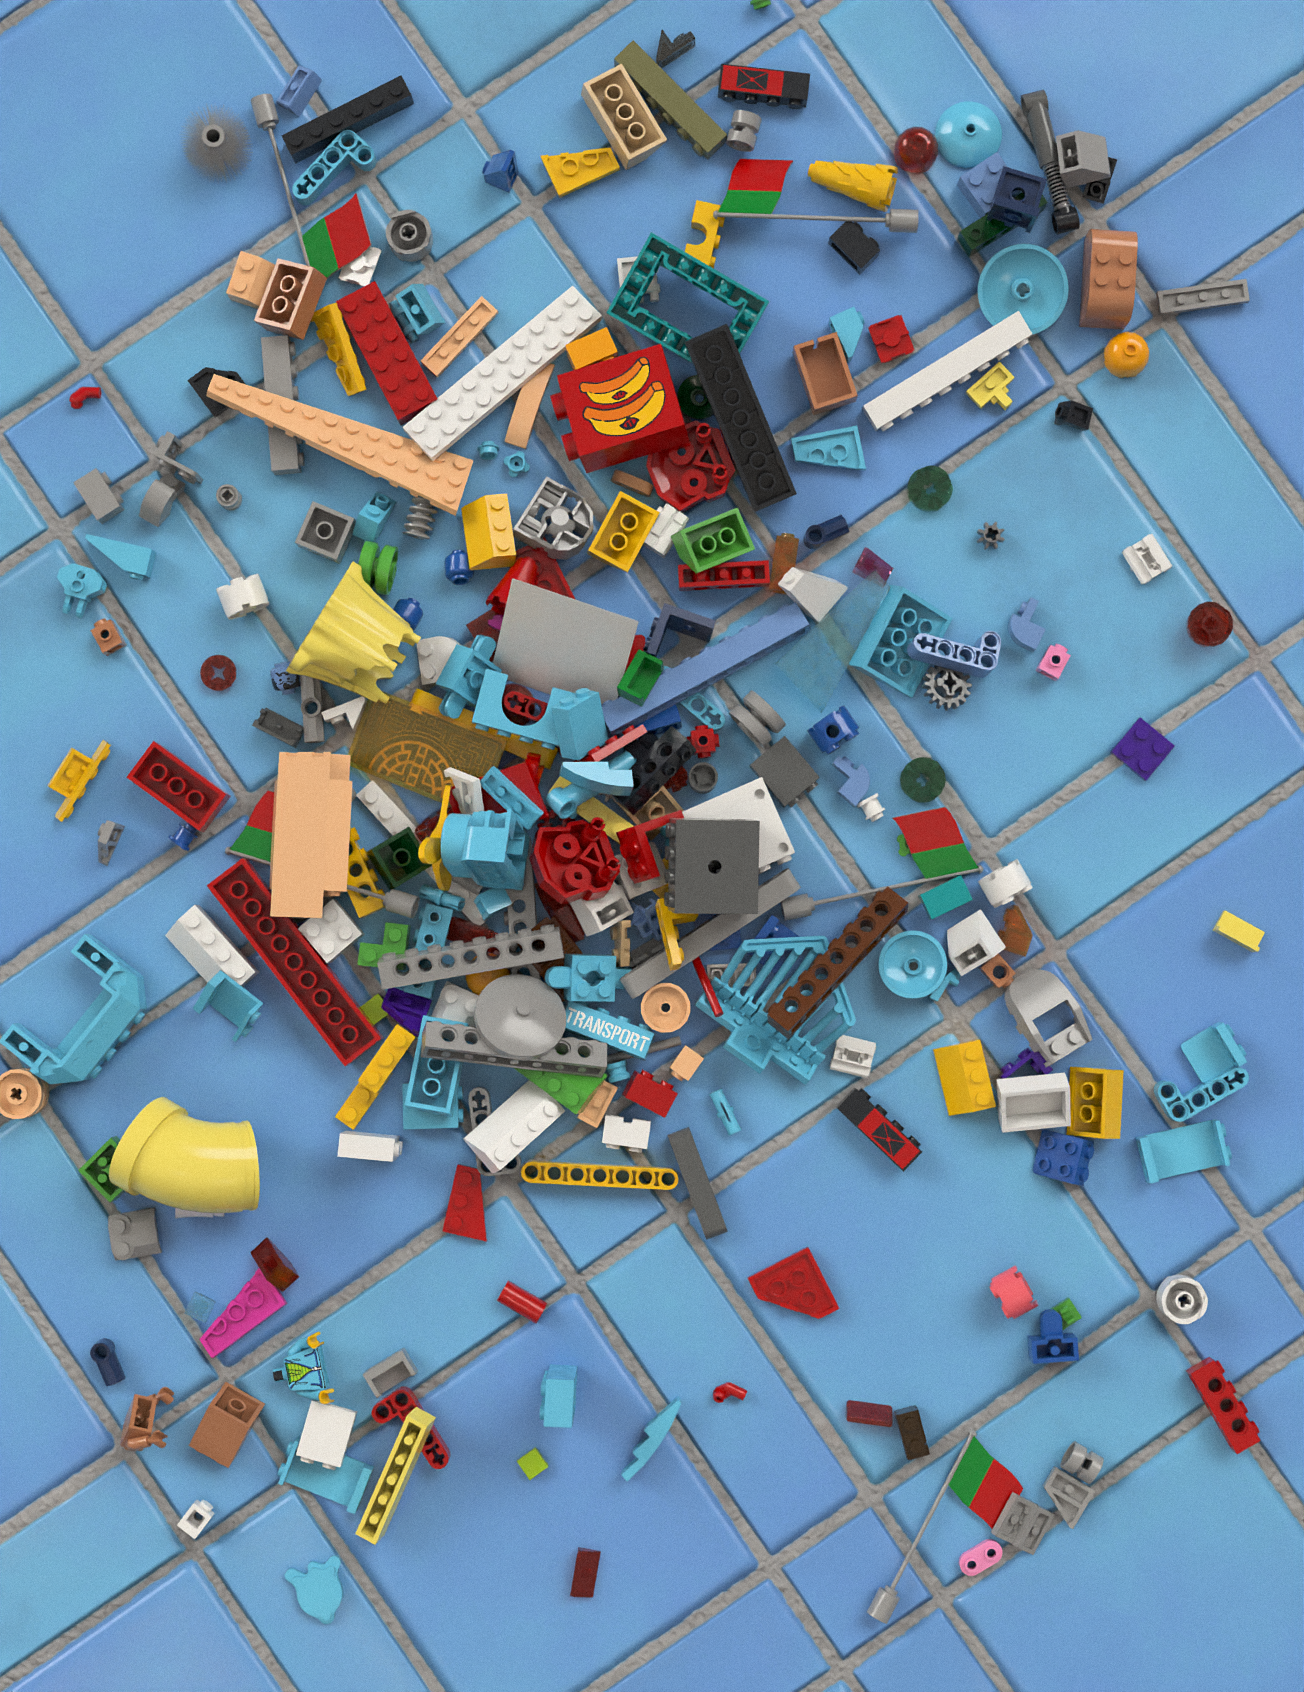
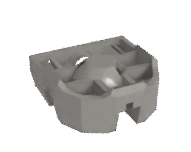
[513,476,593,560]

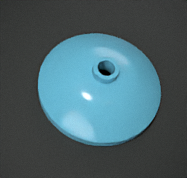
[935,101,1002,169]
[879,931,947,999]

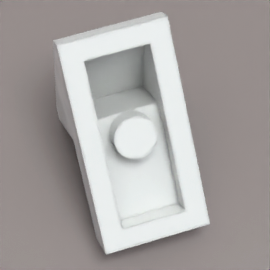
[321,696,368,731]

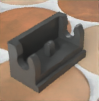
[252,708,304,748]

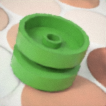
[358,541,398,596]

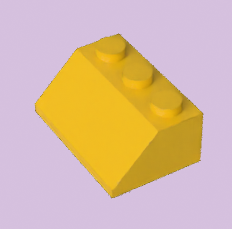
[587,491,660,573]
[461,494,516,570]
[933,1039,996,1116]
[1066,1067,1124,1139]

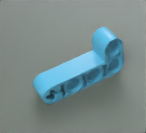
[292,130,377,206]
[1153,1067,1249,1122]

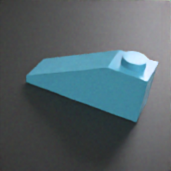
[85,534,156,581]

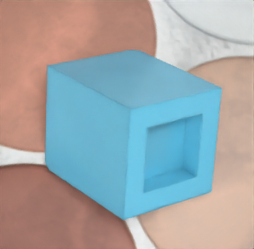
[474,888,512,921]

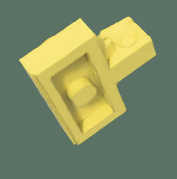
[966,362,1015,410]

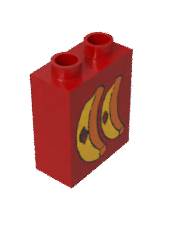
[550,344,690,473]

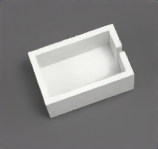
[996,1072,1071,1133]

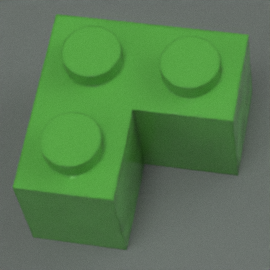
[357,922,411,970]
[78,1136,125,1203]

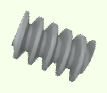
[402,496,438,539]

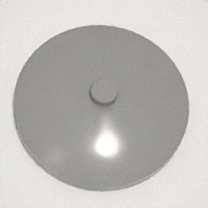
[474,974,566,1061]

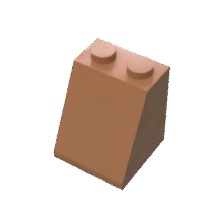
[189,1382,265,1468]

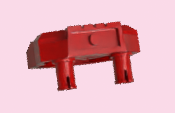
[646,421,736,513]
[529,817,621,904]

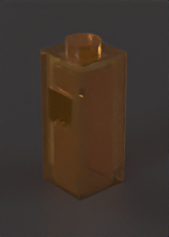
[768,533,799,595]

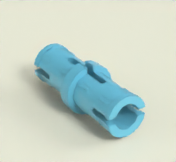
[419,884,465,912]
[709,1088,742,1135]

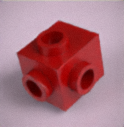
[687,725,720,758]

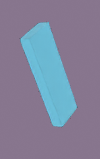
[480,766,544,830]

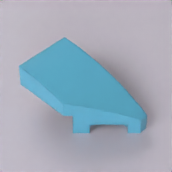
[927,968,961,1002]

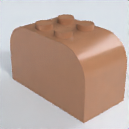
[1079,229,1138,330]

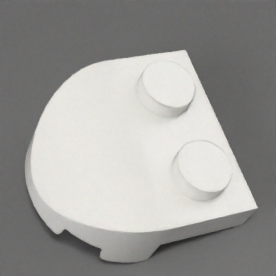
[416,636,463,685]

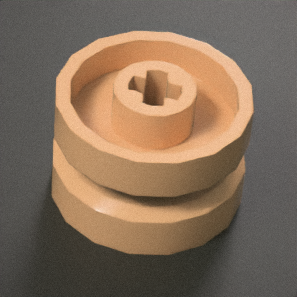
[641,983,690,1033]
[0,1068,49,1119]

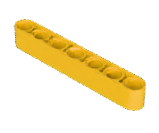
[409,688,559,770]
[521,1161,678,1190]

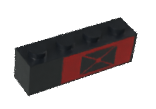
[718,64,810,109]
[836,1087,922,1172]

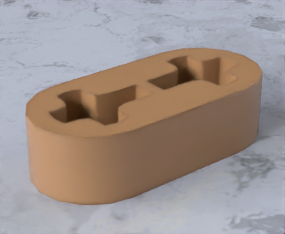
[611,470,654,497]

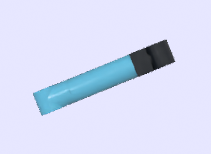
[545,732,659,819]

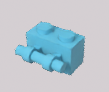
[389,284,446,343]

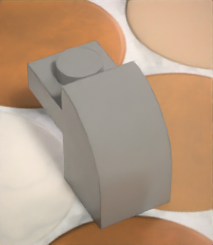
[139,473,185,527]

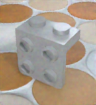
[155,431,203,484]

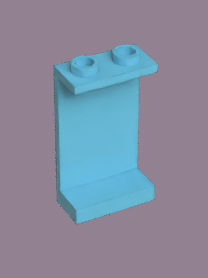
[1135,1119,1232,1184]
[277,1436,374,1514]

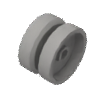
[729,690,786,748]

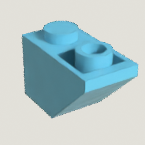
[352,491,396,542]

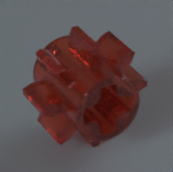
[663,766,688,793]

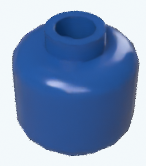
[444,550,474,585]
[393,598,423,630]

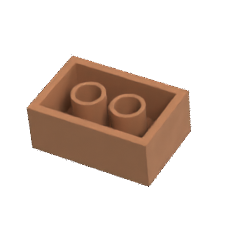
[254,258,327,340]

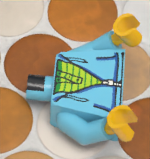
[273,1332,334,1404]

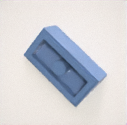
[276,65,322,116]

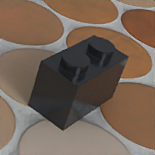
[828,221,880,275]

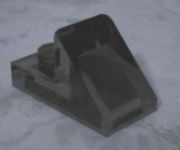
[656,29,696,68]

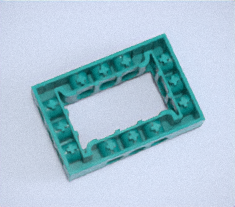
[606,232,769,363]

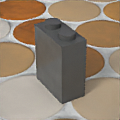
[749,736,820,807]

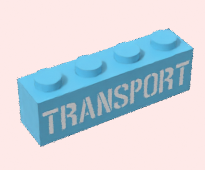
[565,1001,655,1061]

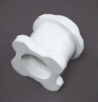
[857,793,886,822]

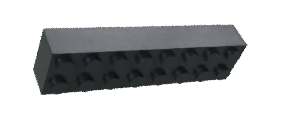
[684,324,797,512]

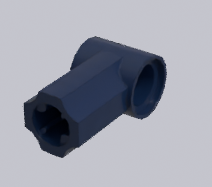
[803,514,849,549]
[90,1338,126,1387]

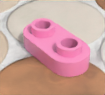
[959,1539,1002,1576]

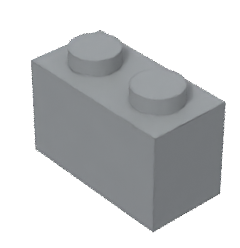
[73,468,125,524]

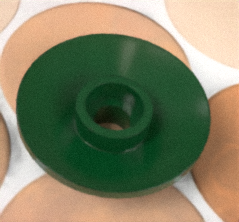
[677,375,714,419]

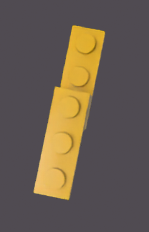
[655,898,699,971]
[335,1024,416,1130]

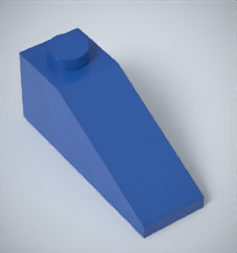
[482,150,519,193]

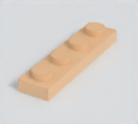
[421,296,498,378]

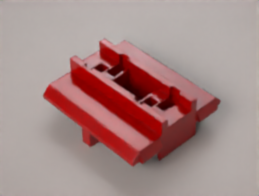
[868,315,915,363]

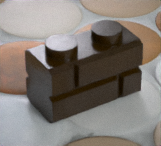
[894,1405,930,1460]

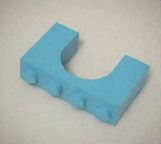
[472,669,575,750]

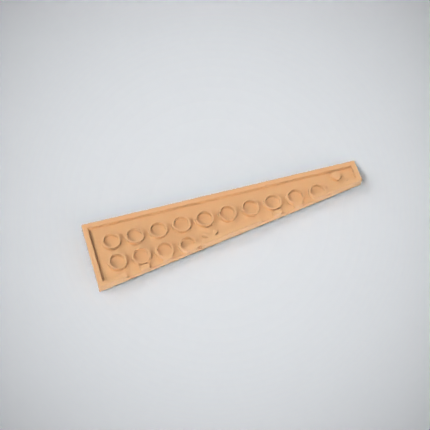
[206,374,474,516]

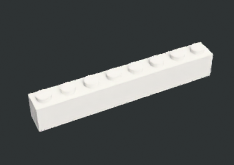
[862,311,1032,431]

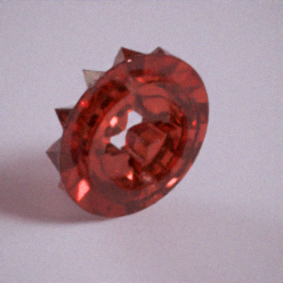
[200,655,237,691]

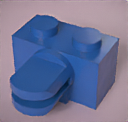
[1027,1309,1079,1364]

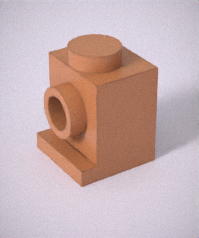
[90,618,127,656]

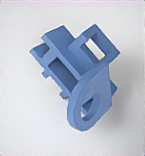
[622,898,662,941]

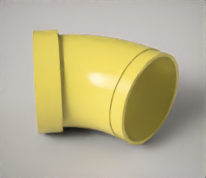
[109,1097,260,1213]

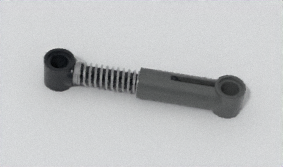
[1020,90,1080,234]

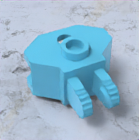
[57,563,107,618]

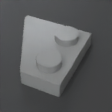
[98,820,125,866]
[1043,1466,1095,1529]

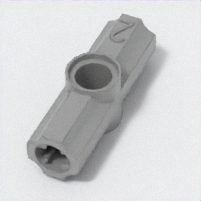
[300,675,325,743]

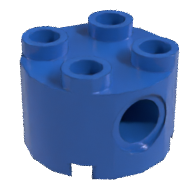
[807,705,860,755]

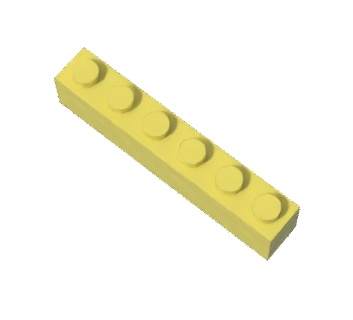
[355,1407,436,1545]

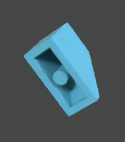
[828,307,865,363]

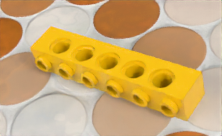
[347,826,385,918]

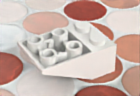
[570,876,634,936]

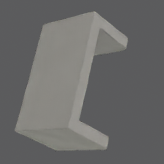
[363,1348,418,1398]

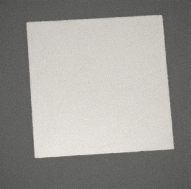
[493,578,639,704]

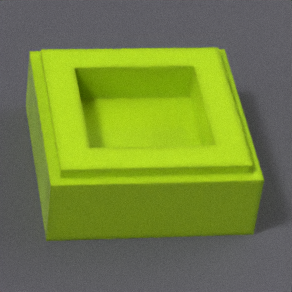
[361,993,388,1025]
[517,1447,549,1480]

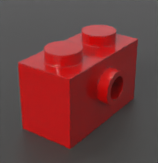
[622,1069,678,1118]

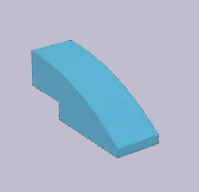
[559,762,633,796]

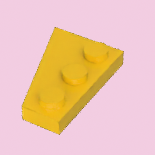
[540,147,620,198]

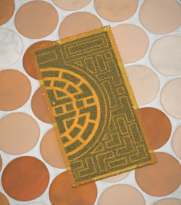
[348,690,507,807]

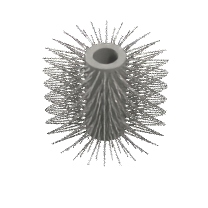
[179,103,253,183]

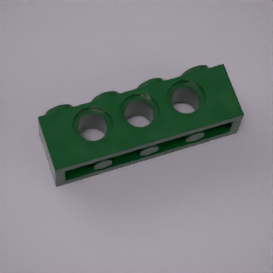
[957,192,1048,257]

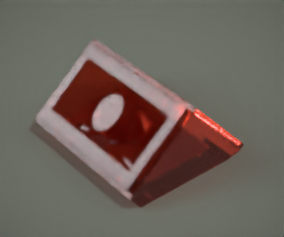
[845,1400,893,1427]
[570,1547,601,1597]

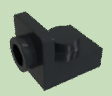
[1054,400,1093,431]

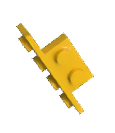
[47,740,111,822]

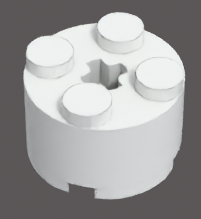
[216,574,269,620]
[978,859,1033,908]
[1156,1275,1208,1324]

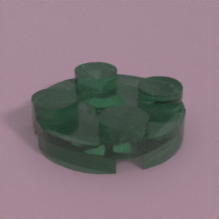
[907,466,953,512]
[900,757,946,803]

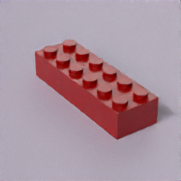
[335,281,438,426]

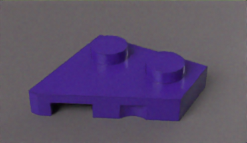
[381,988,432,1037]

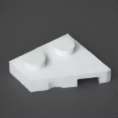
[444,767,484,815]

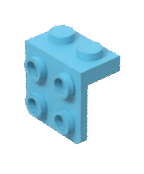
[1180,1022,1247,1083]

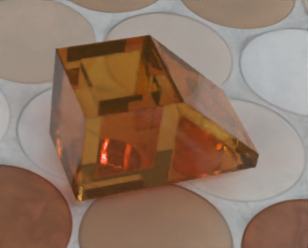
[998,905,1033,957]

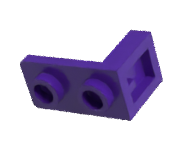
[998,1047,1053,1079]

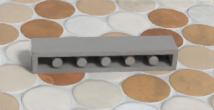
[261,335,305,475]

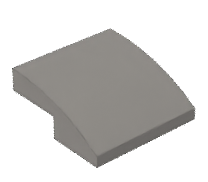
[991,1492,1055,1555]

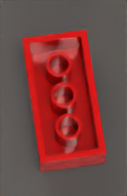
[127,741,231,832]

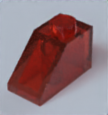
[250,1237,299,1292]

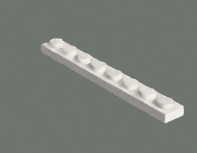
[356,780,488,928]

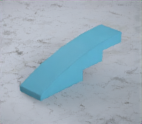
[621,1396,681,1482]

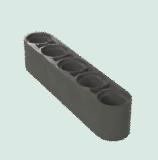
[668,1127,728,1240]

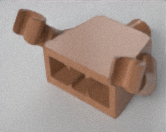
[120,1387,174,1451]

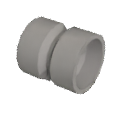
[726,110,762,152]
[1060,1441,1104,1484]

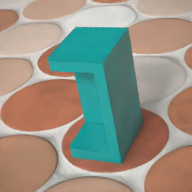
[918,875,973,920]

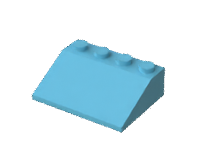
[849,584,953,698]

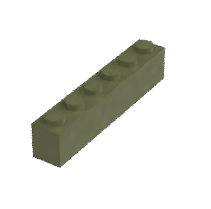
[614,40,727,160]

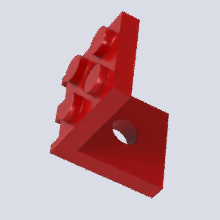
[616,810,684,884]

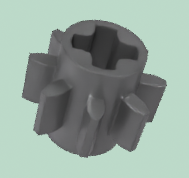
[977,522,1005,550]

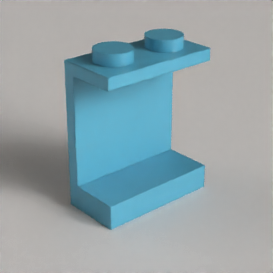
[193,970,263,1042]

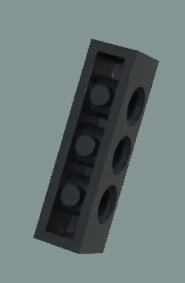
[612,726,697,816]

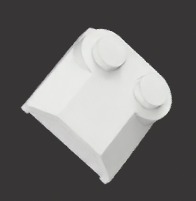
[431,981,479,1028]

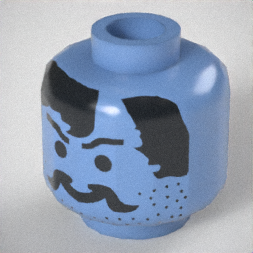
[270,661,301,695]

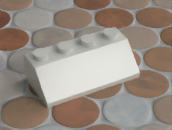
[165,905,259,987]
[463,1080,565,1174]

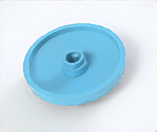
[977,244,1069,334]

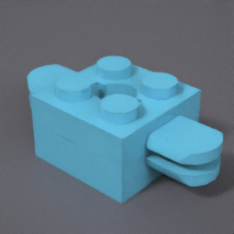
[436,635,502,719]
[545,954,631,1002]

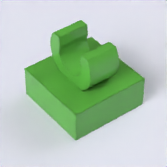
[1051,1298,1082,1330]

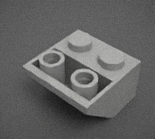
[1056,130,1111,188]

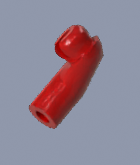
[69,387,101,409]

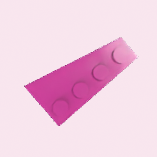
[199,1266,288,1358]

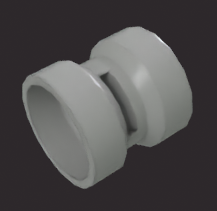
[216,484,242,511]

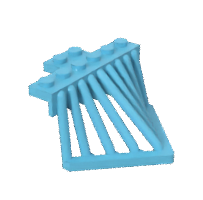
[695,936,856,1085]

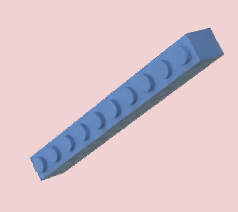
[601,602,809,738]

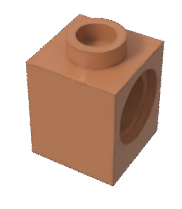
[978,953,1016,989]

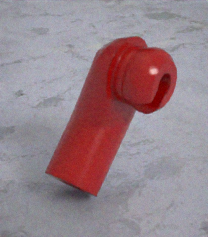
[713,1382,747,1403]

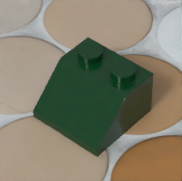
[366,827,432,891]

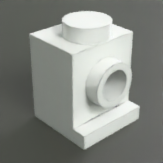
[177,1500,215,1539]

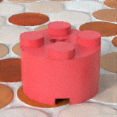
[990,1265,1039,1319]

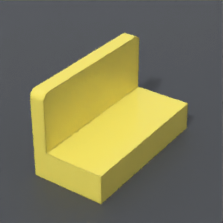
[1213,910,1265,952]

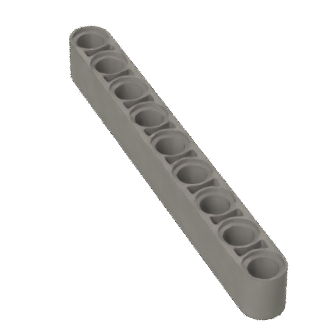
[620,868,801,999]

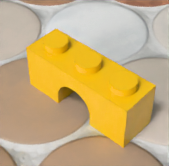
[685,200,725,269]

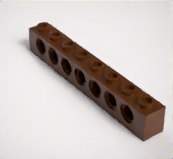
[767,886,908,1040]

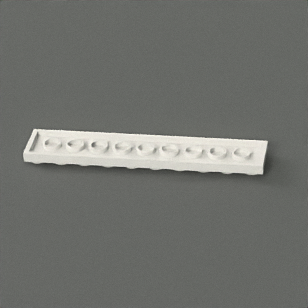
[403,286,603,461]

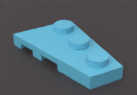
[791,426,866,471]

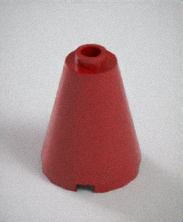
[486,556,538,615]

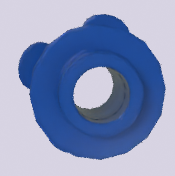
[168,822,198,851]

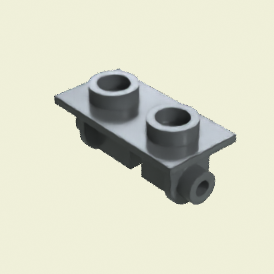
[630,938,665,969]

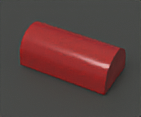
[497,1280,547,1324]

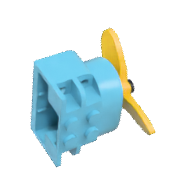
[418,785,530,891]

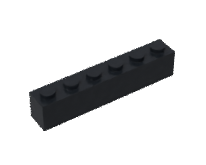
[281,75,414,164]

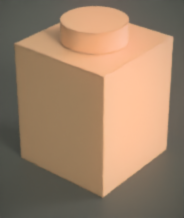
[670,1045,704,1081]

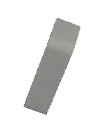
[468,1087,522,1176]

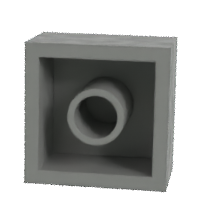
[295,501,356,564]

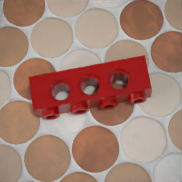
[678,560,770,591]
[1186,1357,1261,1454]

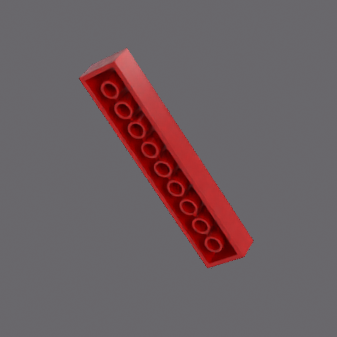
[207,858,384,1066]

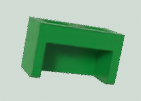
[617,649,664,707]

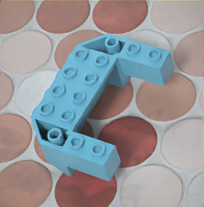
[0,934,147,1084]

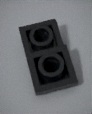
[1082,157,1117,204]

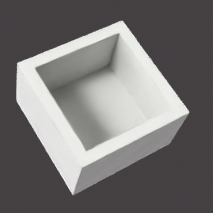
[298,899,365,963]

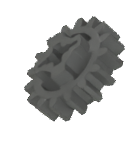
[922,665,972,711]

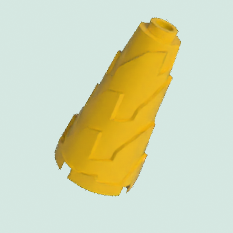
[808,160,898,212]

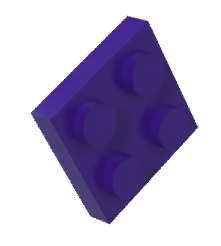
[1110,717,1175,781]

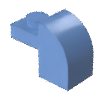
[1008,598,1046,652]
[831,756,870,807]

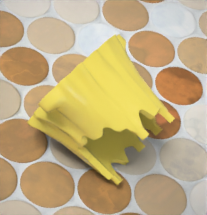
[286,561,421,704]

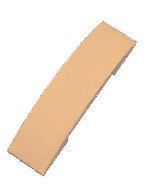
[505,363,555,449]

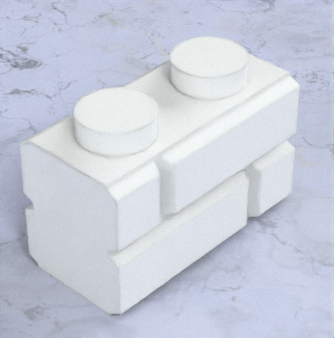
[643,503,689,558]

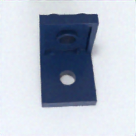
[987,166,1047,233]
[643,603,716,658]

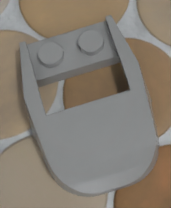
[1005,970,1093,1067]

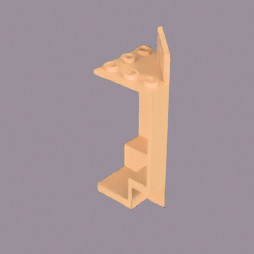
[269,752,352,918]

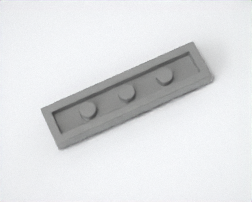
[1156,279,1250,315]

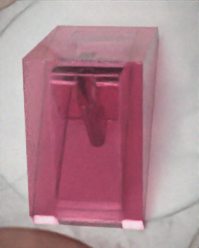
[852,547,893,588]

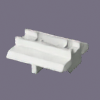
[338,247,382,286]
[1121,534,1172,585]
[830,1035,876,1078]

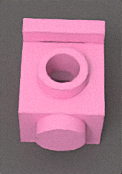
[1036,644,1071,681]

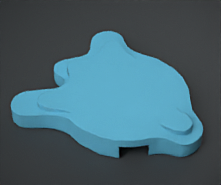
[285,1555,343,1624]

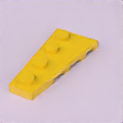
[311,303,367,396]

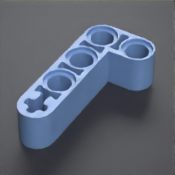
[907,631,1001,678]

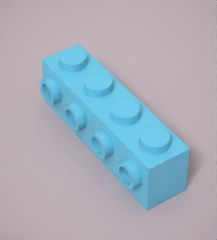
[404,903,455,998]

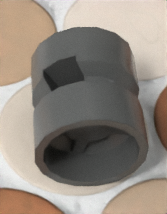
[688,762,718,794]

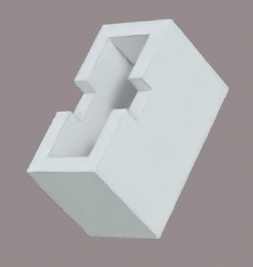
[602,1114,651,1152]

